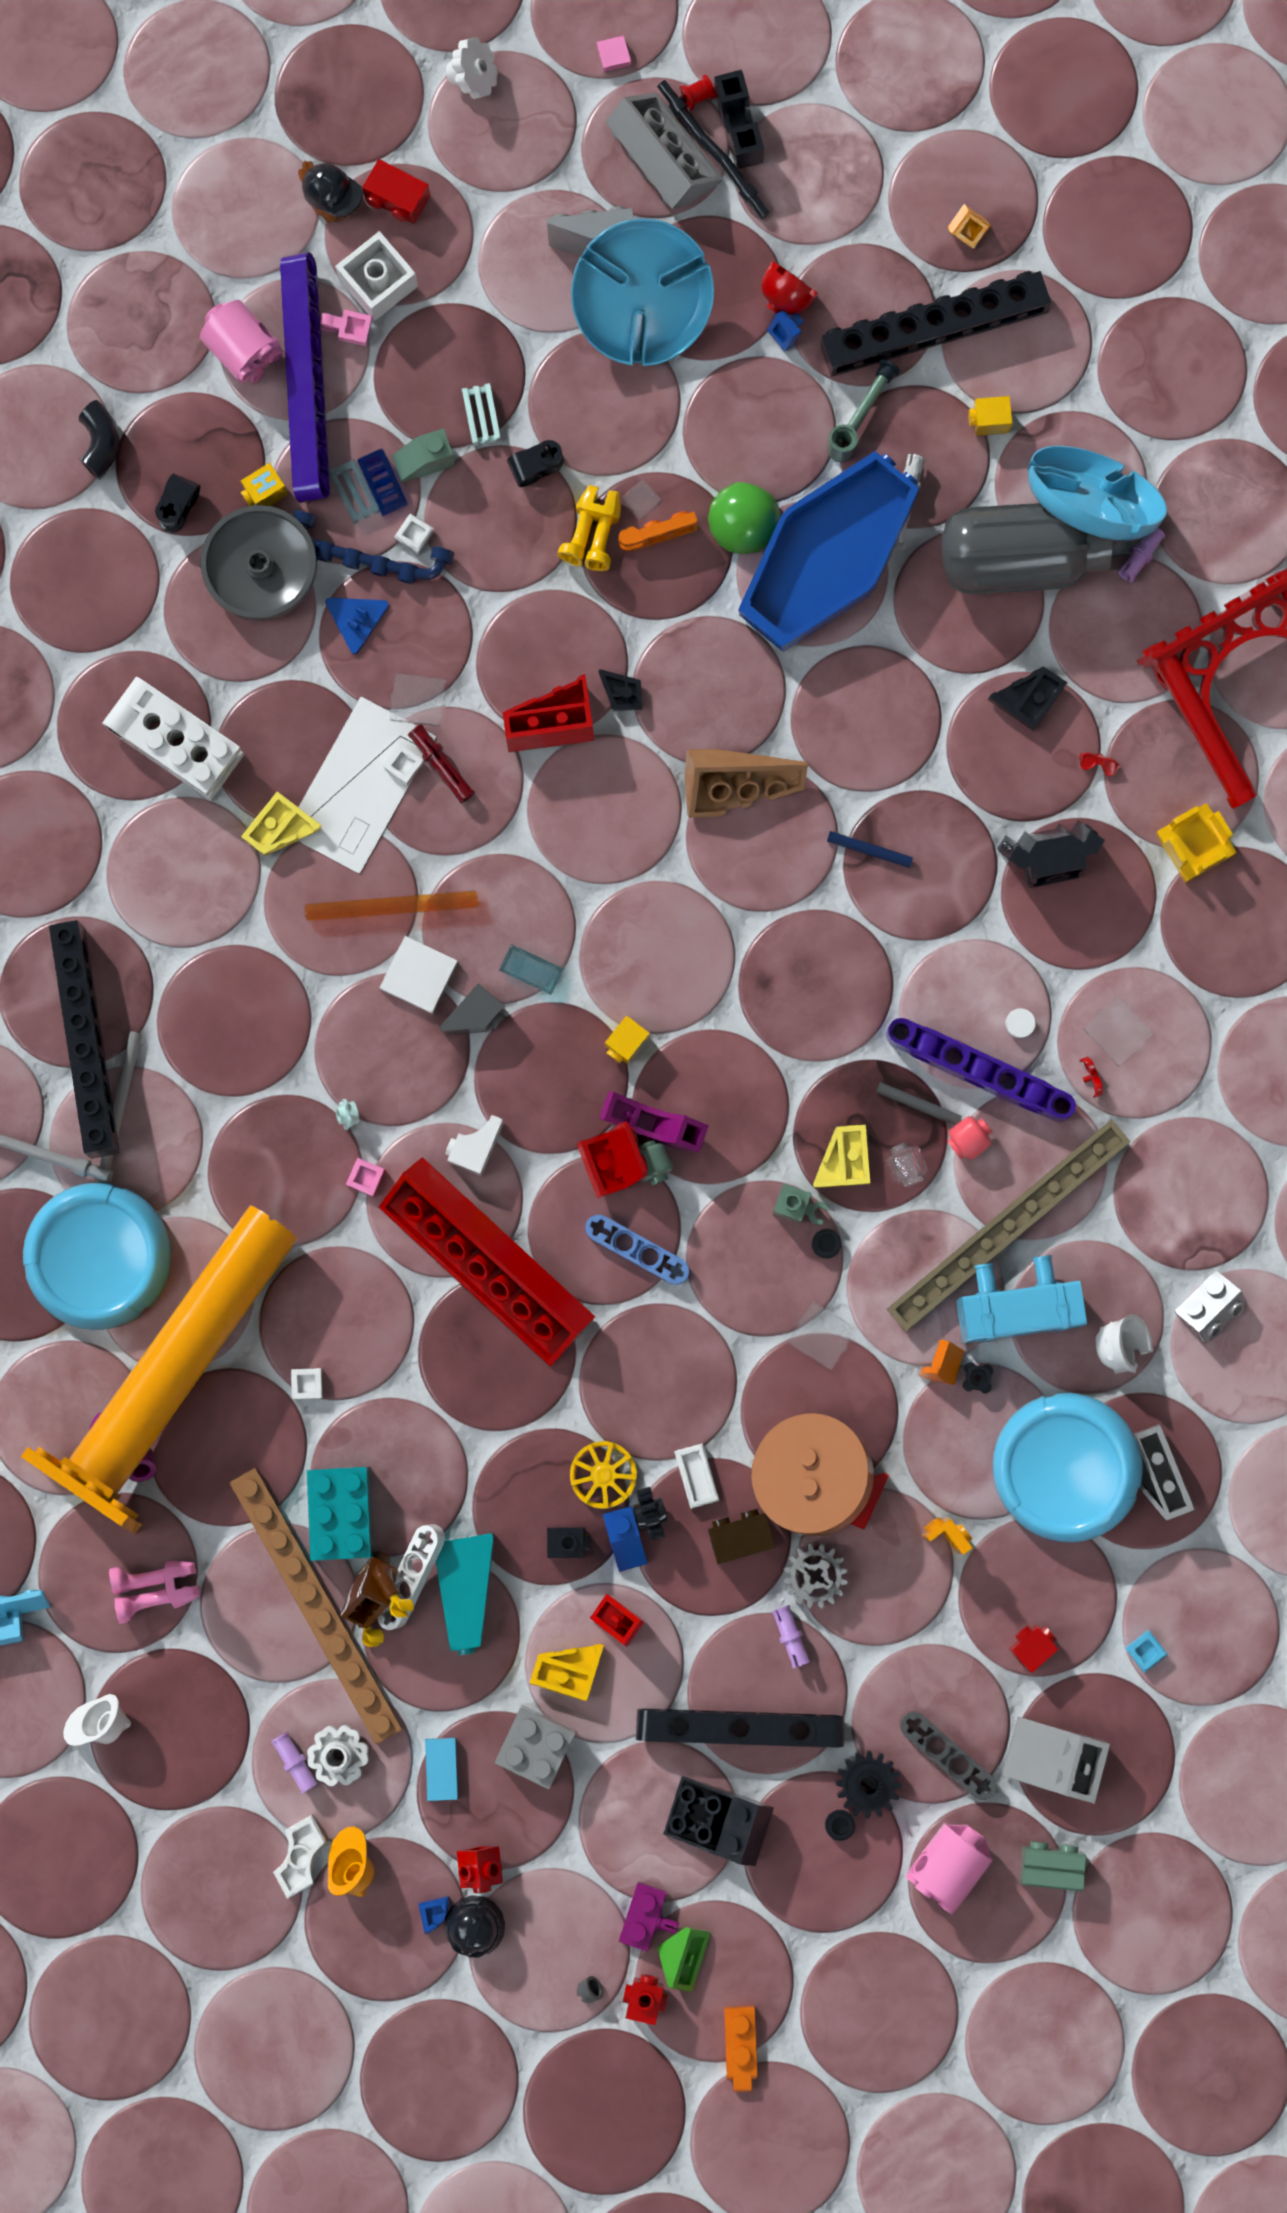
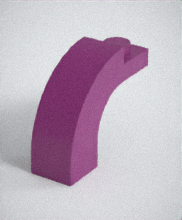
[599,1091,709,1153]

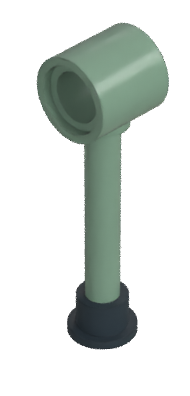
[827,359,900,462]

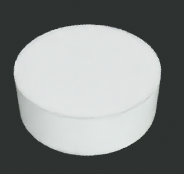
[1005,1008,1035,1039]

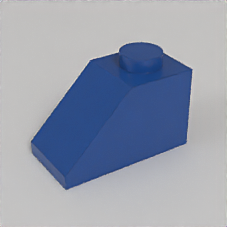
[603,1506,648,1572]

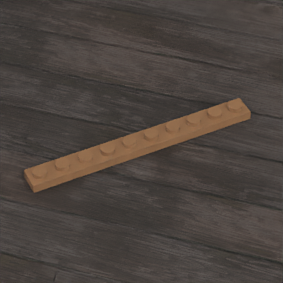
[229,1468,403,1745]

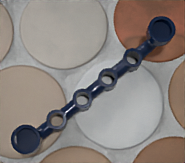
[293,510,455,584]

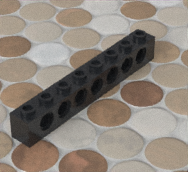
[821,271,1051,377]
[49,920,120,1159]

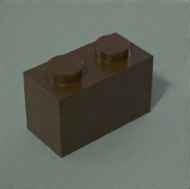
[707,1509,775,1564]

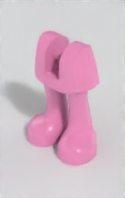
[109,1561,201,1624]

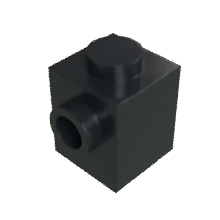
[547,1527,590,1558]

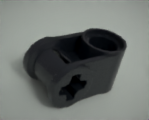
[507,440,564,487]
[155,473,201,533]

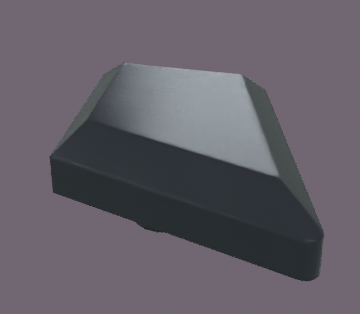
[598,669,642,711]

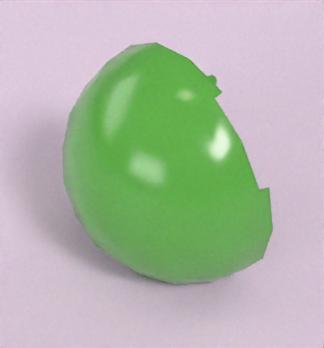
[707,482,781,554]

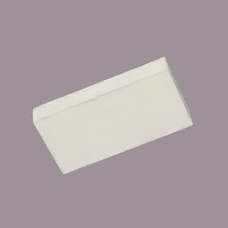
[674,1443,719,1509]

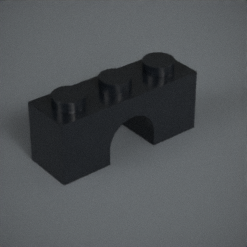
[714,69,764,169]

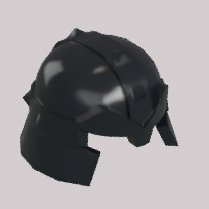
[444,1895,505,1958]

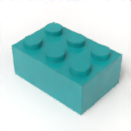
[307,1467,374,1561]

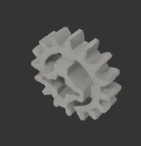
[783,1543,848,1609]

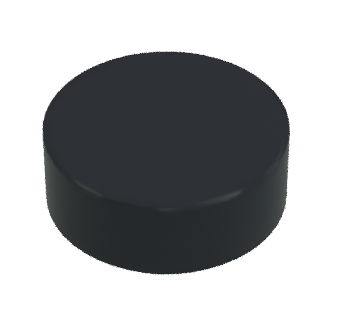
[811,1229,841,1259]

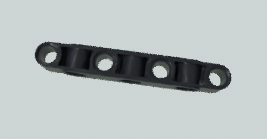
[636,1709,845,1748]

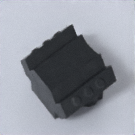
[997,821,1105,889]

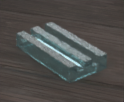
[329,459,380,524]

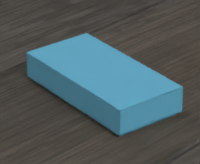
[425,1737,458,1801]

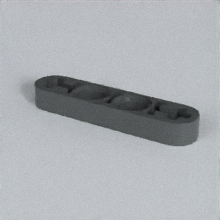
[900,1711,997,1800]

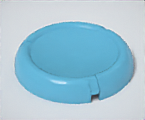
[571,218,714,366]
[1028,446,1167,541]
[23,1183,171,1330]
[993,1393,1143,1542]

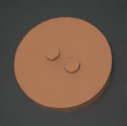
[751,1413,874,1536]

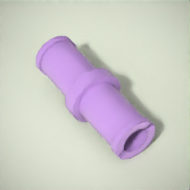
[1118,528,1165,583]
[772,1605,811,1668]
[271,1732,318,1794]

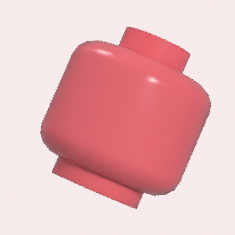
[947,1116,992,1160]

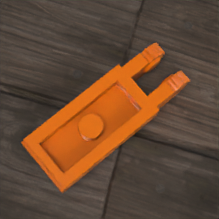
[618,511,698,552]

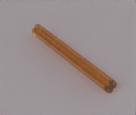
[305,890,478,921]

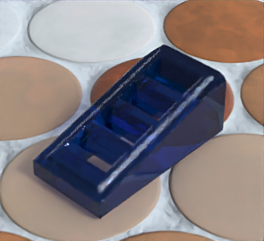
[357,449,408,517]

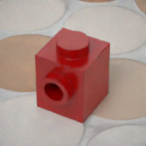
[1009,1625,1058,1673]

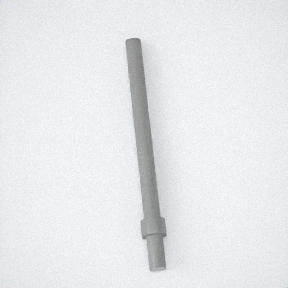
[94,1031,141,1183]
[0,1134,112,1182]

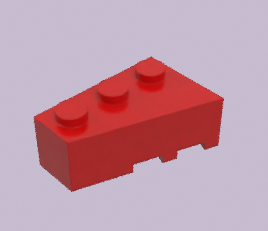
[502,674,595,753]

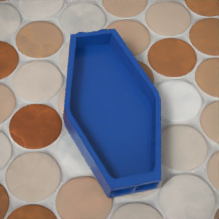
[738,451,919,652]

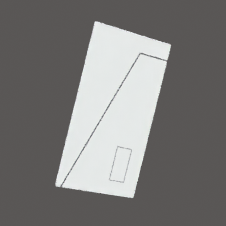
[298,697,436,873]

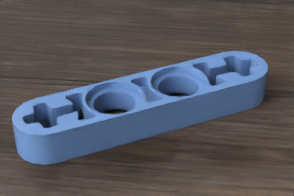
[585,1215,689,1285]

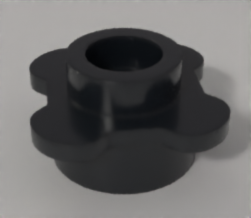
[962,1362,993,1394]

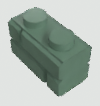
[1019,1841,1086,1892]

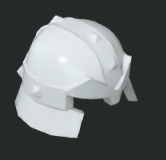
[1095,1314,1153,1374]

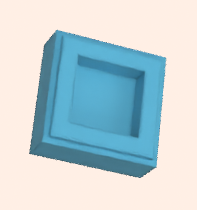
[1125,1630,1168,1673]

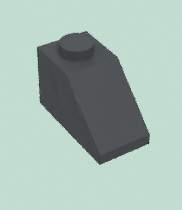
[440,983,506,1035]

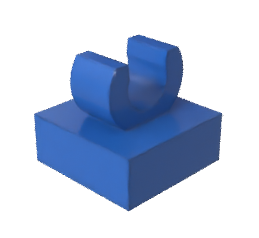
[767,310,805,352]

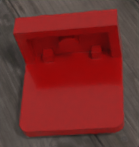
[577,1121,648,1199]

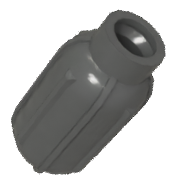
[941,503,1112,594]

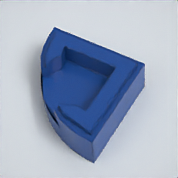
[418,1896,449,1934]

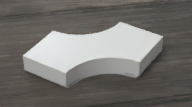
[273,1814,327,1899]

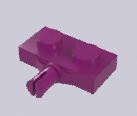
[618,1882,679,1952]

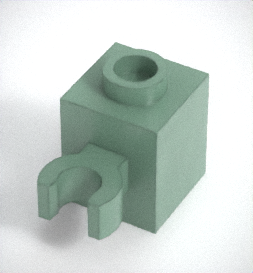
[772,1183,829,1225]

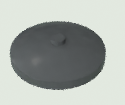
[200,505,317,621]

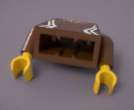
[340,1551,414,1647]

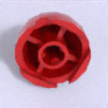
[761,261,819,315]

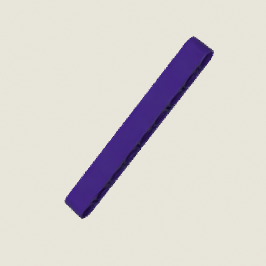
[280,252,330,503]

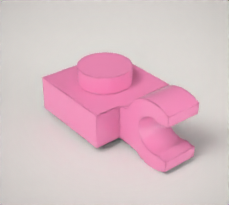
[320,310,372,346]

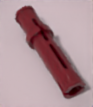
[408,724,475,804]

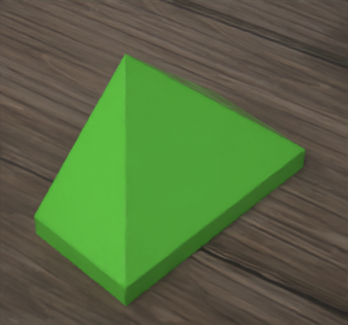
[657,1927,711,1992]

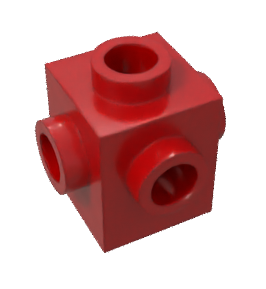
[457,1846,503,1893]
[623,1974,668,2025]

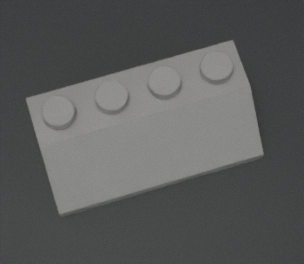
[605,92,723,209]

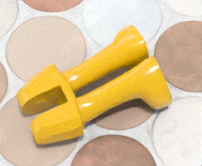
[557,484,621,571]

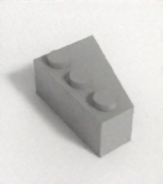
[1134,1424,1195,1521]

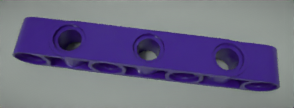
[886,1018,1076,1122]

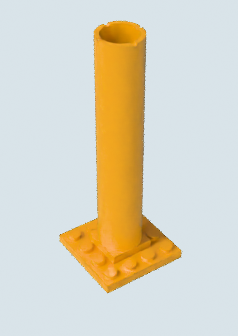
[21,1205,298,1534]

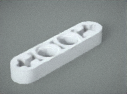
[377,1524,445,1630]

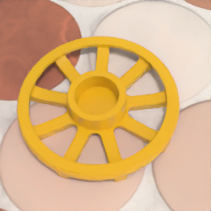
[570,1441,637,1509]

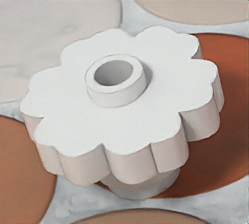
[446,37,498,99]
[307,1724,369,1786]

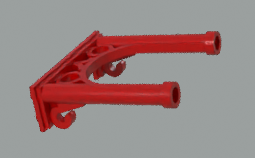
[1136,568,1287,809]

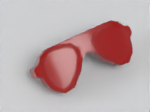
[1079,752,1119,777]
[1079,1056,1103,1098]

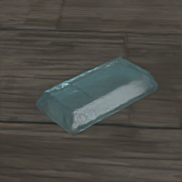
[499,944,564,995]

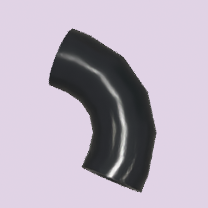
[78,400,119,480]

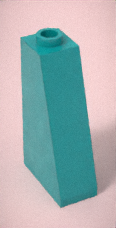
[436,1533,495,1656]

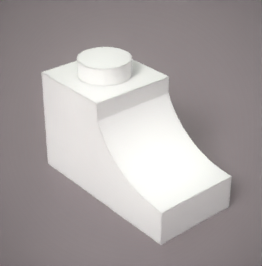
[445,1115,504,1176]

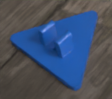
[325,598,389,654]

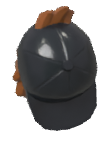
[298,160,364,223]

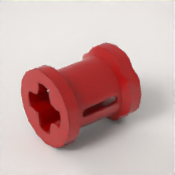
[680,74,716,110]

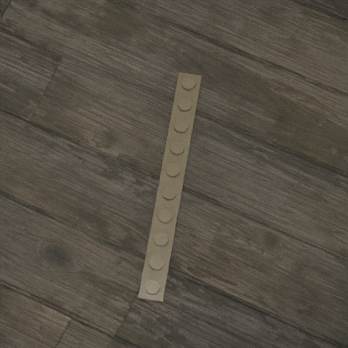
[886,1119,1131,1332]

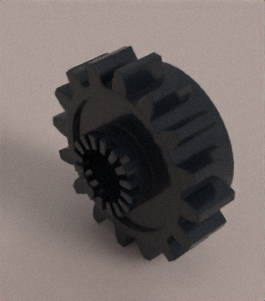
[835,1750,902,1819]

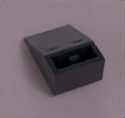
[663,1776,774,1866]

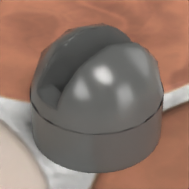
[577,1976,603,2004]

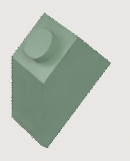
[392,428,455,483]

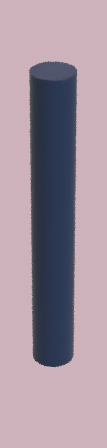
[827,831,913,868]

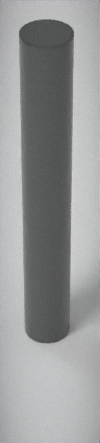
[876,1082,962,1125]

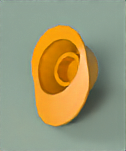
[328,1826,375,1897]

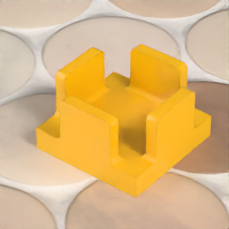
[1155,803,1237,883]

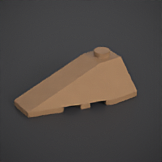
[684,749,808,818]

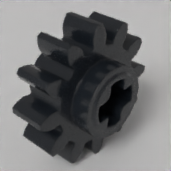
[633,1487,668,1541]

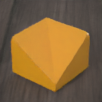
[948,204,991,249]

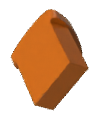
[919,1339,965,1385]

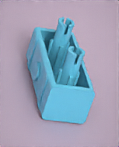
[956,1255,1087,1344]

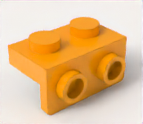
[922,1517,972,1555]

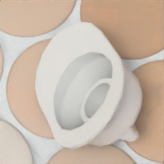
[63,1694,131,1747]

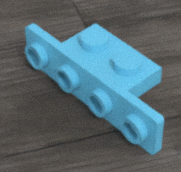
[0,1590,50,1646]

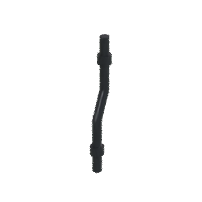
[657,80,770,219]

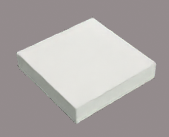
[380,936,458,1014]

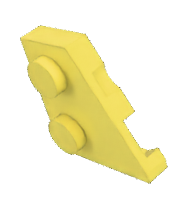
[241,792,322,856]
[813,1125,870,1189]

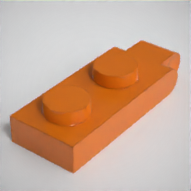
[724,2006,757,2092]

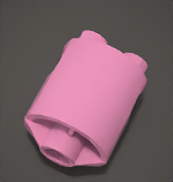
[199,300,284,384]
[905,1822,993,1915]

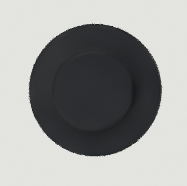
[825,1810,855,1841]

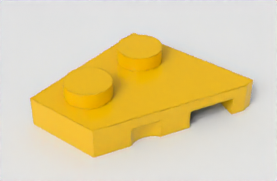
[529,1644,604,1702]

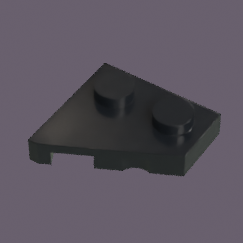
[988,666,1068,731]

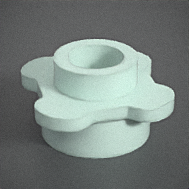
[336,1099,359,1130]

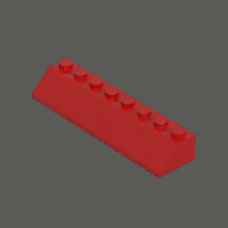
[378,1157,596,1367]

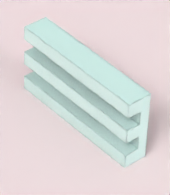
[462,383,501,446]

